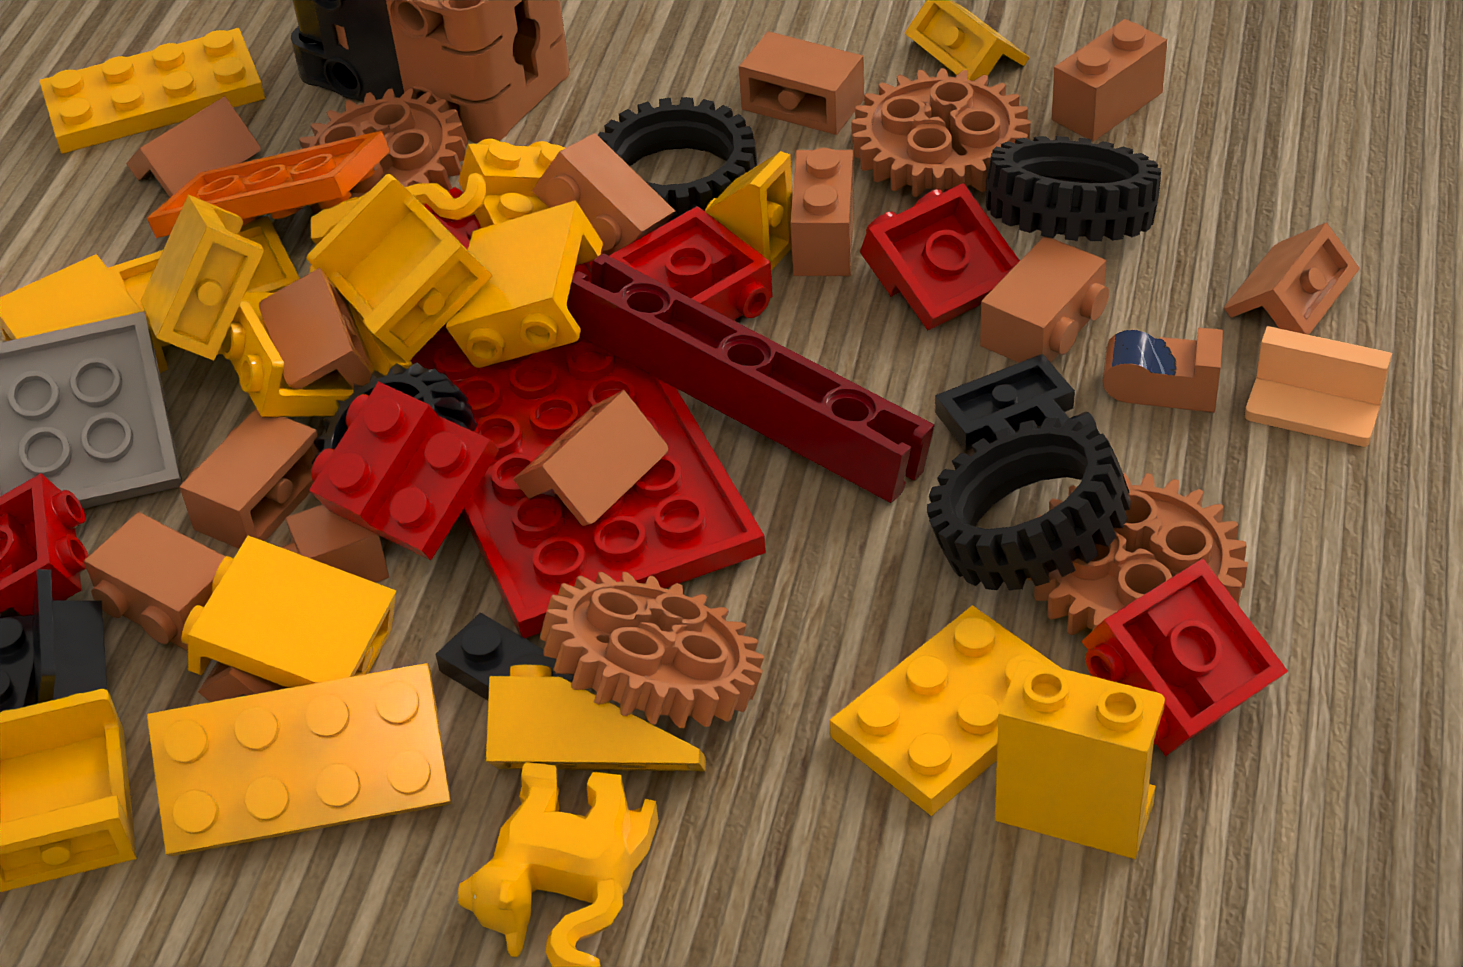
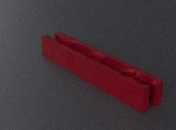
[567,253,935,503]

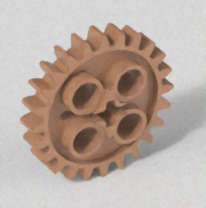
[851,68,1031,197]
[299,88,468,215]
[1028,473,1248,636]
[540,572,764,728]

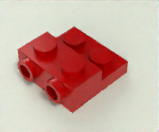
[860,183,1020,331]
[609,206,773,320]
[309,381,499,560]
[0,473,89,616]
[1081,558,1288,757]

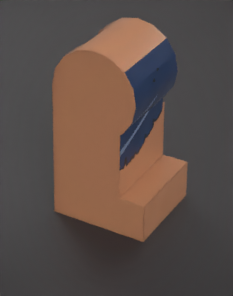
[1102,328,1223,413]

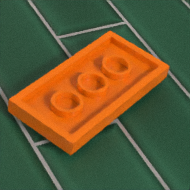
[147,131,390,238]

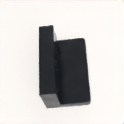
[32,569,107,704]

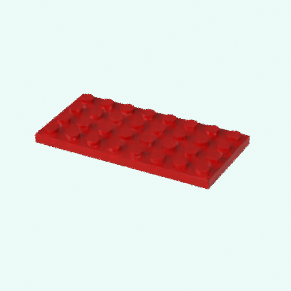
[410,261,766,638]

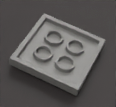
[0,311,183,509]

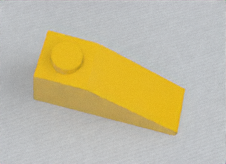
[486,665,706,771]

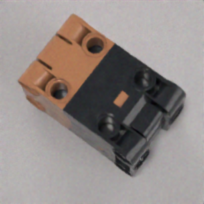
[291,0,570,143]

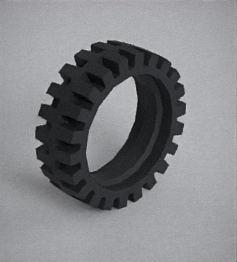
[598,97,757,223]
[986,136,1161,241]
[927,418,1131,591]

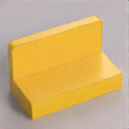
[905,0,1030,81]

